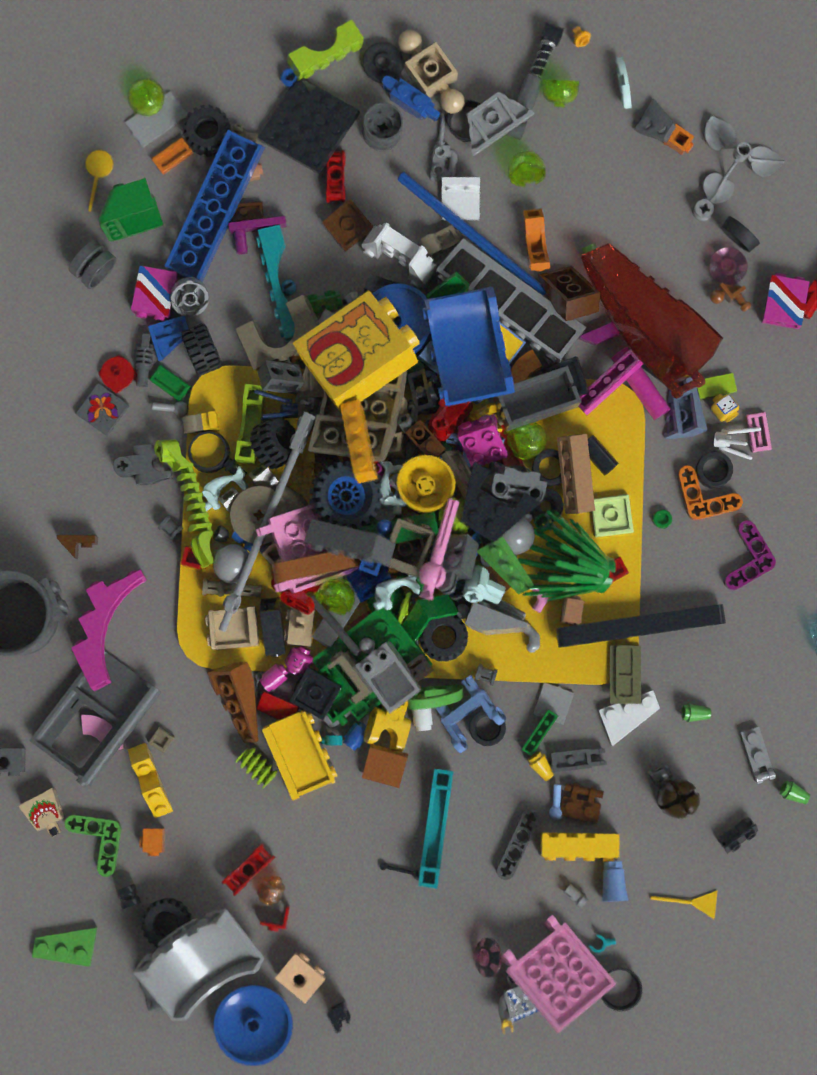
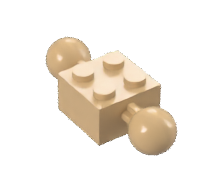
[398,30,465,114]

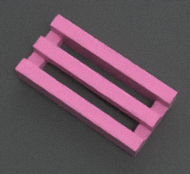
[746,412,772,453]

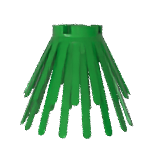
[518,510,616,601]

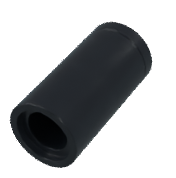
[588,435,619,476]

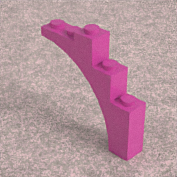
[71,570,147,692]

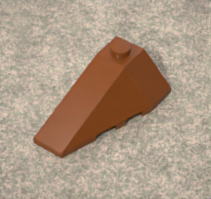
[207,662,259,743]

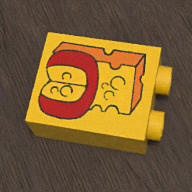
[293,291,420,414]

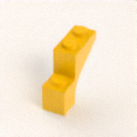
[128,742,173,818]

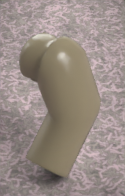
[233,123,258,143]

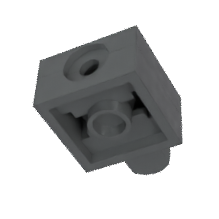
[428,534,479,595]

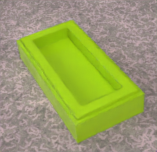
[695,373,737,400]

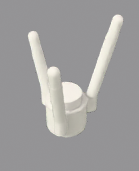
[714,427,761,460]

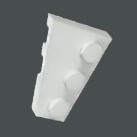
[598,690,660,746]

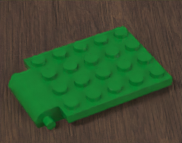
[303,607,433,726]

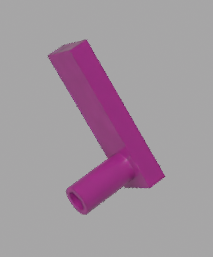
[229,216,287,255]

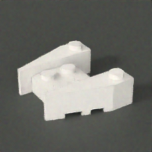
[362,223,438,290]

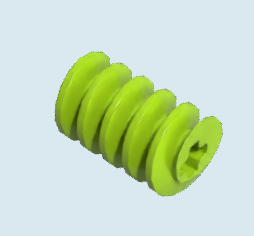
[235,747,278,789]

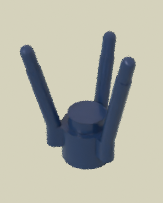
[254,390,298,421]

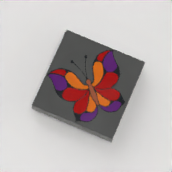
[76,383,129,436]

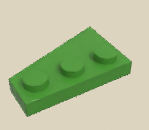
[477,536,534,594]
[32,927,98,967]

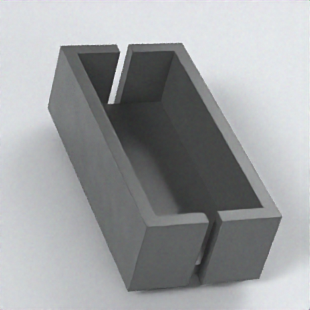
[493,366,581,431]

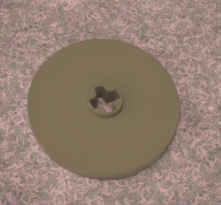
[230,486,288,544]

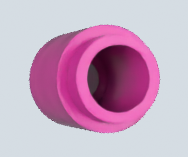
[259,664,289,692]

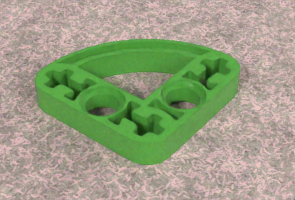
[408,684,464,710]

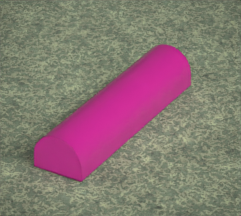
[611,347,671,420]
[579,349,644,415]

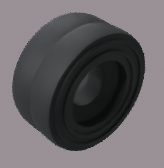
[529,488,564,523]

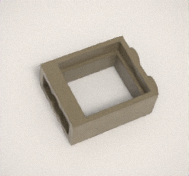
[387,517,435,578]

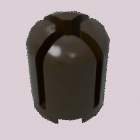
[657,779,700,819]

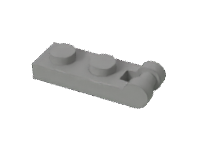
[740,727,776,784]

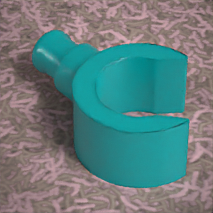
[320,735,342,746]
[588,934,616,953]

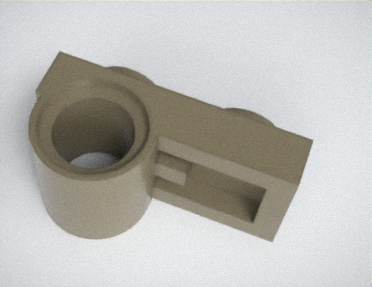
[419,225,461,258]

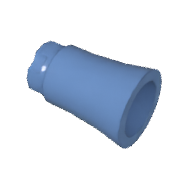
[602,861,629,902]

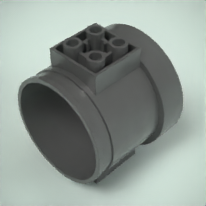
[0,571,69,657]

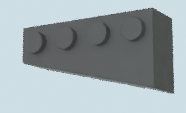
[304,519,395,567]

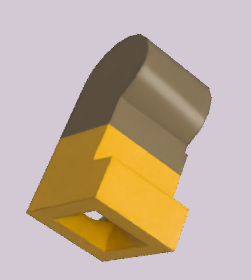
[182,411,219,434]

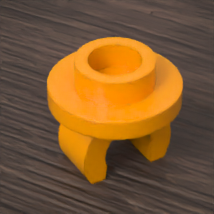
[572,26,591,47]

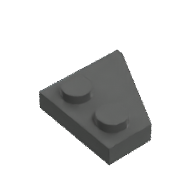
[635,99,676,143]

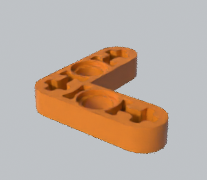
[678,465,743,520]

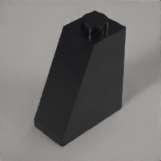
[260,597,285,657]

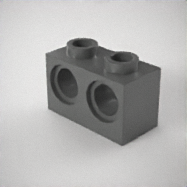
[257,360,304,394]

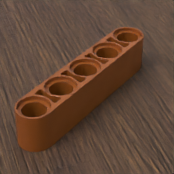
[272,553,361,583]

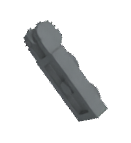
[551,748,607,772]

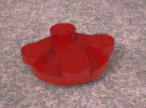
[99,355,137,393]

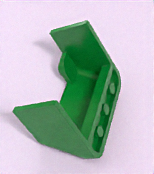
[98,178,164,241]

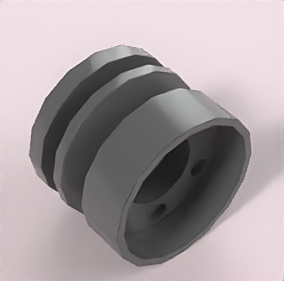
[363,102,403,151]

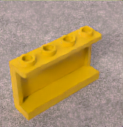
[262,710,338,801]

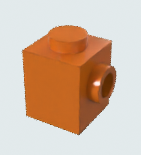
[139,828,165,856]

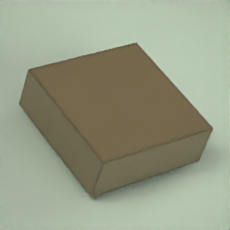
[148,727,175,754]

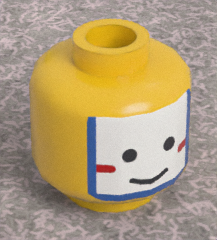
[711,394,739,423]

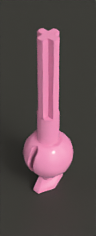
[419,499,459,600]

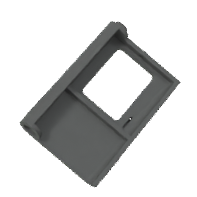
[29,651,161,787]

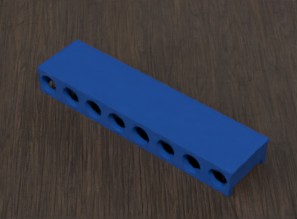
[165,130,265,282]

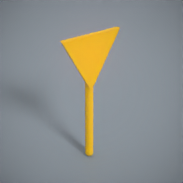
[650,891,717,920]

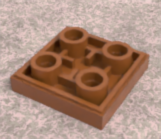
[362,744,408,788]

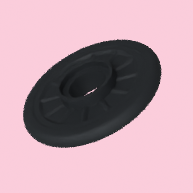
[363,42,404,83]

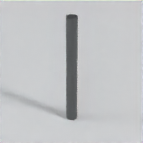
[311,596,362,656]

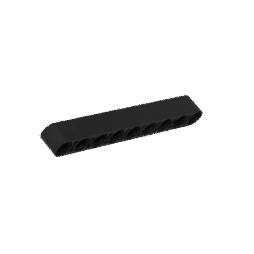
[556,604,726,648]

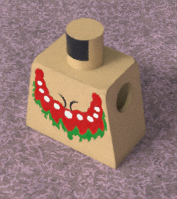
[19,788,64,838]

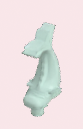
[378,461,406,515]
[202,466,248,511]
[374,575,420,610]

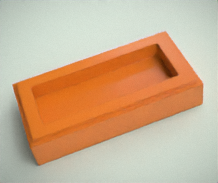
[151,137,193,175]

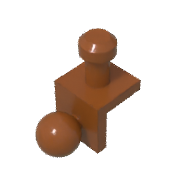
[710,282,751,312]

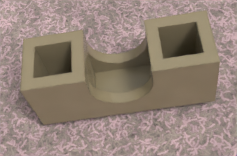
[218,463,279,513]

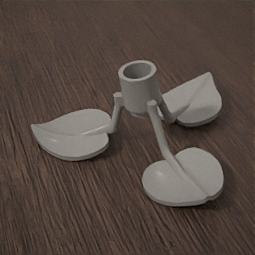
[703,116,785,204]

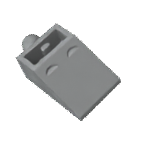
[456,601,531,635]
[355,638,421,714]

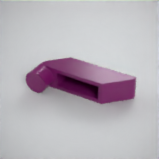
[579,322,633,346]

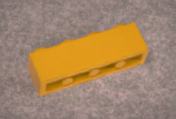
[340,399,378,483]

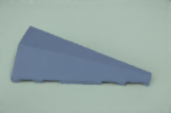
[664,338,707,439]

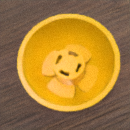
[397,455,455,512]

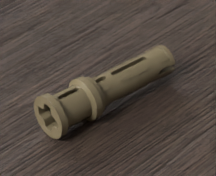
[202,578,262,598]

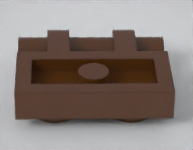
[560,783,604,823]

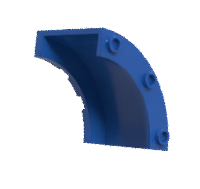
[422,287,515,406]

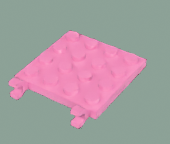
[255,497,359,593]
[500,915,617,1034]

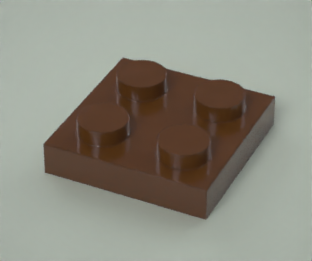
[321,198,374,252]

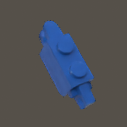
[382,76,440,122]

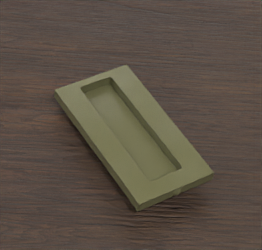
[610,645,641,705]

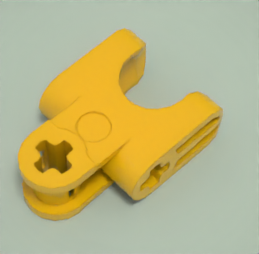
[363,700,411,752]

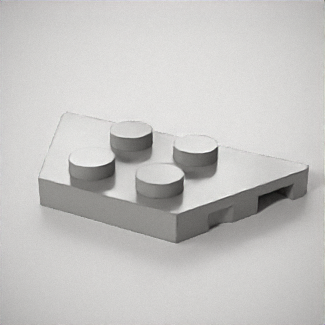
[467,92,534,156]

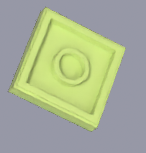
[592,494,634,538]

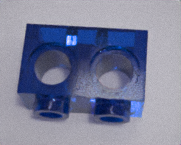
[346,565,392,602]

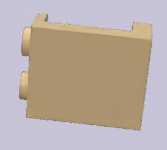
[206,606,259,650]

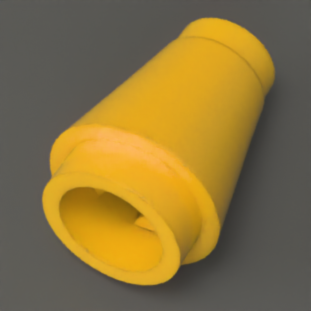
[528,751,554,781]

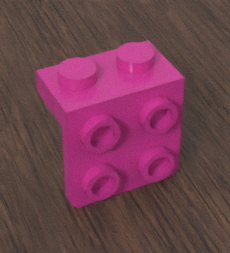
[458,414,507,467]

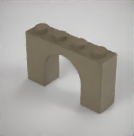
[236,295,319,371]

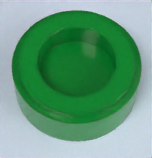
[653,509,672,529]

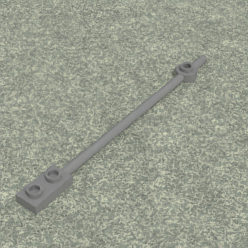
[218,412,316,632]

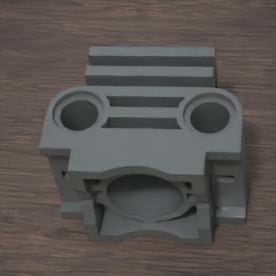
[480,461,548,519]

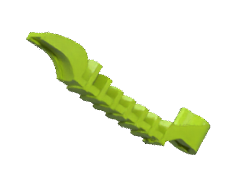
[154,439,214,568]

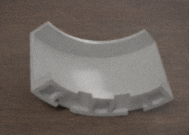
[133,909,265,1021]

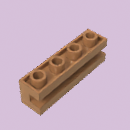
[557,434,595,514]

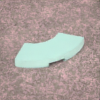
[616,57,631,109]

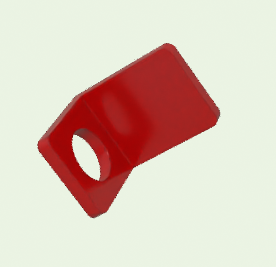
[259,905,290,932]

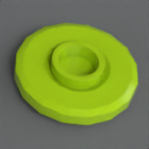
[398,591,413,625]

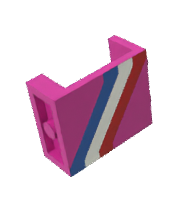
[131,266,179,322]
[762,273,810,329]

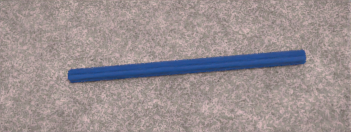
[398,172,546,296]

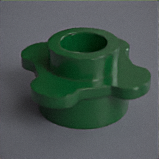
[533,513,555,534]

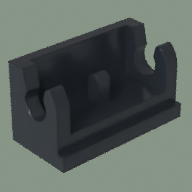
[326,1000,351,1033]

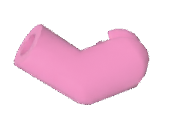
[532,583,549,613]

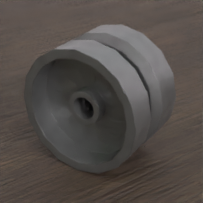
[69,240,117,289]

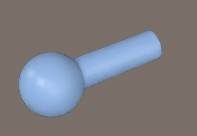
[549,784,564,821]

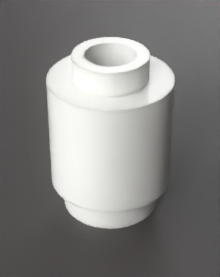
[412,708,433,731]

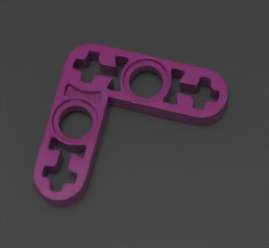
[724,520,776,590]

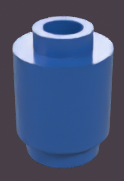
[343,721,366,751]

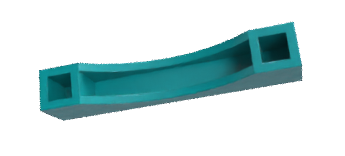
[256,224,295,342]
[418,769,454,889]

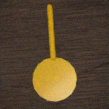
[85,150,113,211]

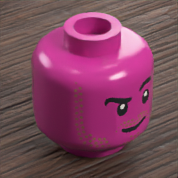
[285,646,313,676]

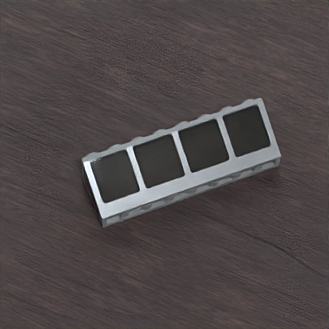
[436,238,586,366]

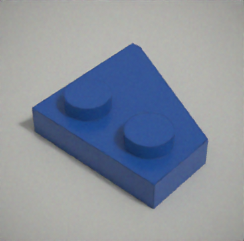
[148,316,189,361]

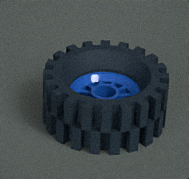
[309,461,382,529]

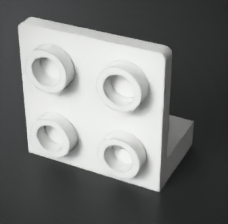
[442,177,480,220]

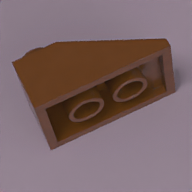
[538,265,600,321]

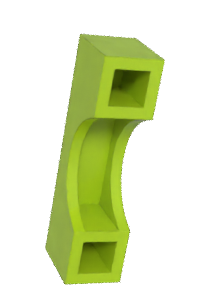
[287,20,364,80]
[235,384,266,465]

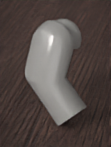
[524,623,540,653]

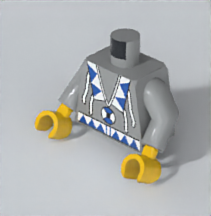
[498,975,539,1034]

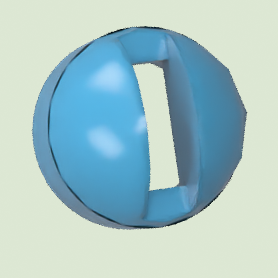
[281,279,297,296]

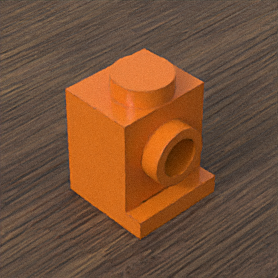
[663,124,695,155]

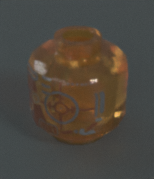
[257,875,285,906]

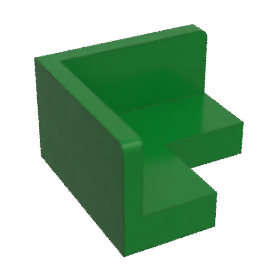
[403,594,459,641]

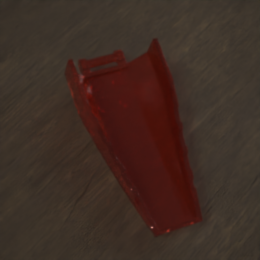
[581,243,723,399]

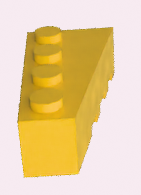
[540,832,619,861]

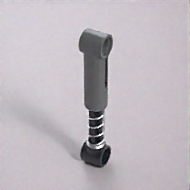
[505,22,564,140]

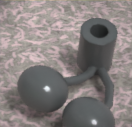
[255,671,276,699]

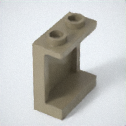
[327,650,373,704]

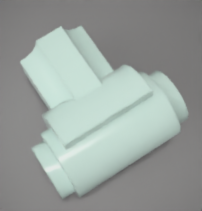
[463,565,505,605]

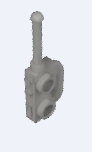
[430,112,458,181]

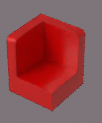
[181,546,202,571]

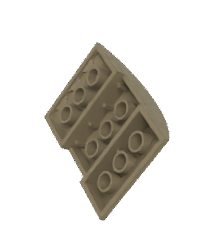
[308,370,407,462]

